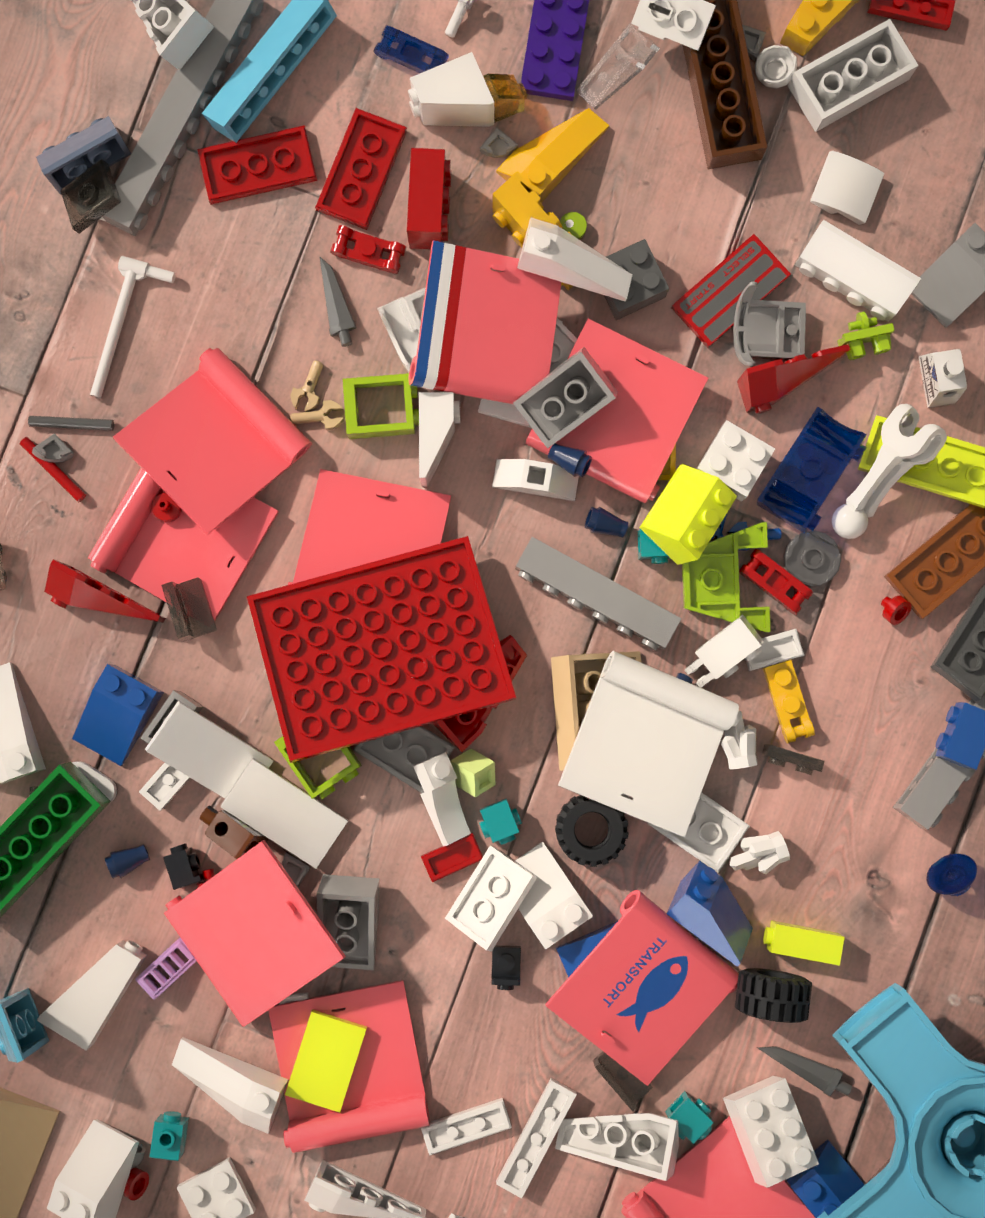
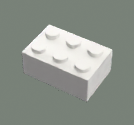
[723,1076,819,1188]

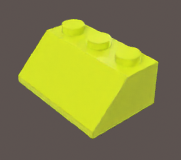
[639,464,737,565]

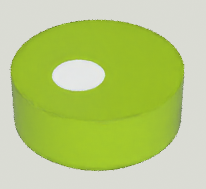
[560,212,587,240]

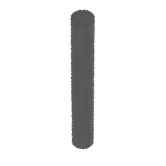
[28,416,114,431]

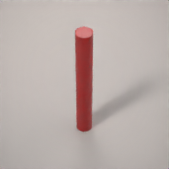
[19,437,86,503]

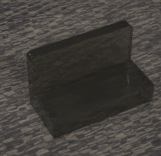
[161,577,217,641]
[593,1052,653,1112]

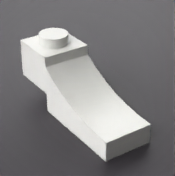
[413,752,471,846]

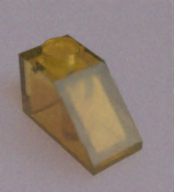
[483,73,527,123]

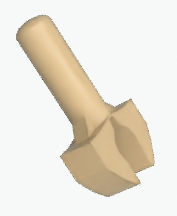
[290,360,323,412]
[290,400,344,430]

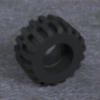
[555,795,629,867]
[735,968,812,1023]

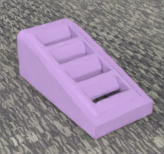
[135,938,196,1000]

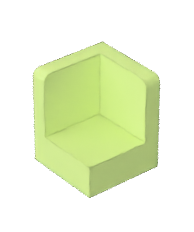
[450,749,496,797]

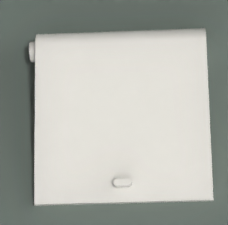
[558,651,741,837]

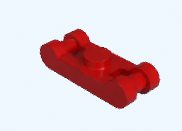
[330,225,407,274]
[739,549,813,615]

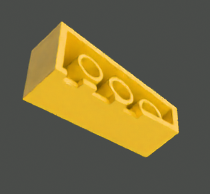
[780,0,860,56]
[492,171,573,291]

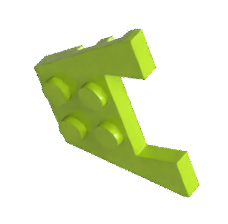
[682,522,770,632]

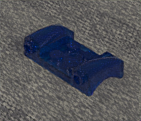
[757,407,867,533]

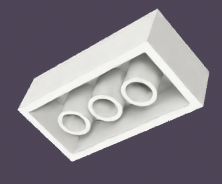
[788,19,919,132]

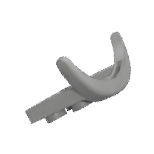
[733,282,806,367]

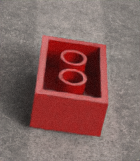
[407,148,452,250]

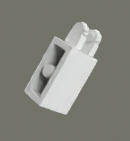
[684,615,764,688]

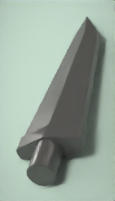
[320,257,357,347]
[757,1046,852,1096]

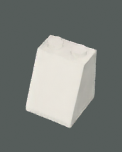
[408,52,494,127]

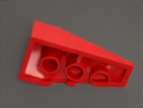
[737,344,850,414]
[44,559,166,623]
[432,635,527,752]

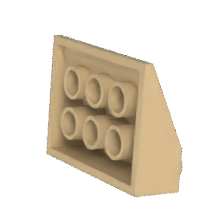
[551,651,641,771]
[0,1087,60,1218]

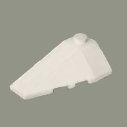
[517,217,632,301]
[0,663,46,785]
[172,1037,288,1134]
[555,1113,679,1181]
[304,1160,426,1218]

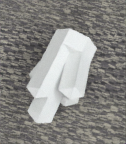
[720,712,758,769]
[730,831,790,874]

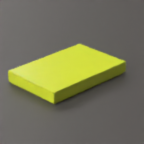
[285,1009,367,1112]

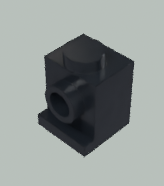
[163,843,204,890]

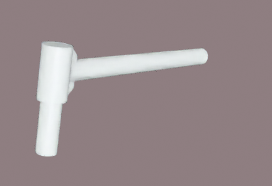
[90,256,176,398]

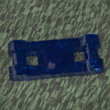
[373,25,449,73]

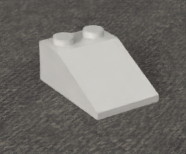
[419,392,460,487]
[515,841,593,949]
[47,1119,139,1218]

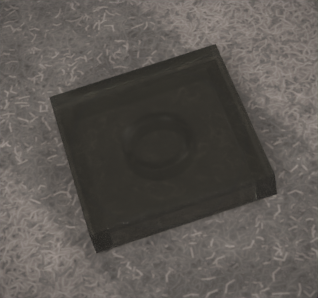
[61,159,121,234]

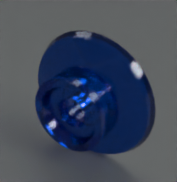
[926,854,977,896]

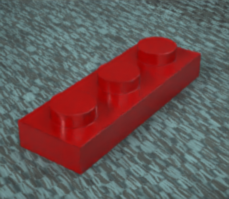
[867,0,956,31]

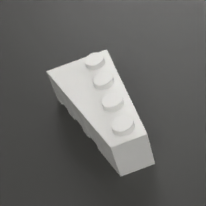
[131,0,214,71]

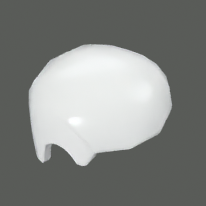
[755,45,797,89]

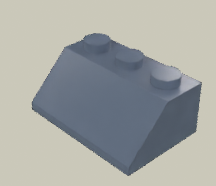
[36,116,131,195]

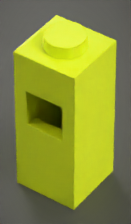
[763,920,845,966]

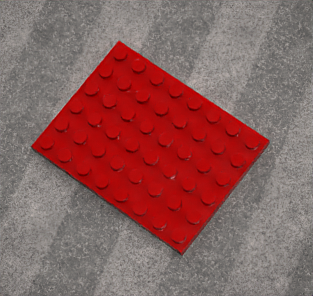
[247,536,516,763]

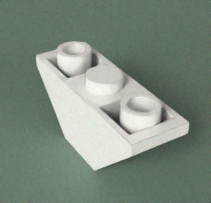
[492,459,579,501]

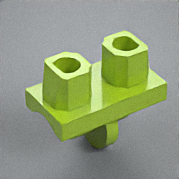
[837,311,895,360]

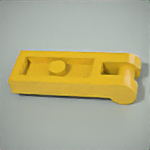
[763,660,815,744]

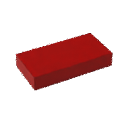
[421,832,483,882]

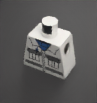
[919,349,967,408]

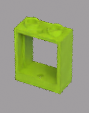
[342,373,419,439]
[274,736,362,800]

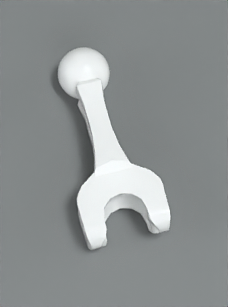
[832,404,947,539]

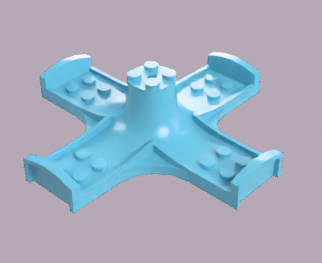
[817,983,985,1218]

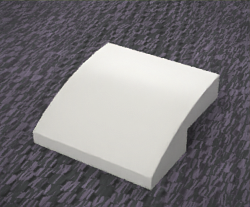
[810,151,884,225]

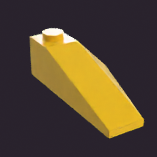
[496,108,610,203]

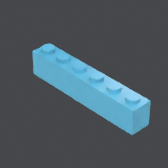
[202,0,337,143]

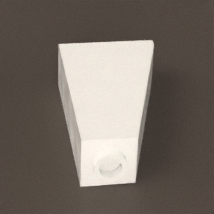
[37,940,147,1050]

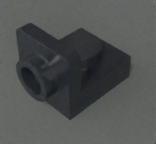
[491,946,521,990]

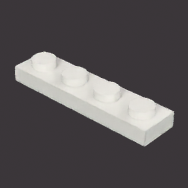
[496,1078,577,1199]

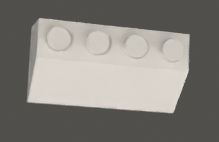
[795,220,921,322]

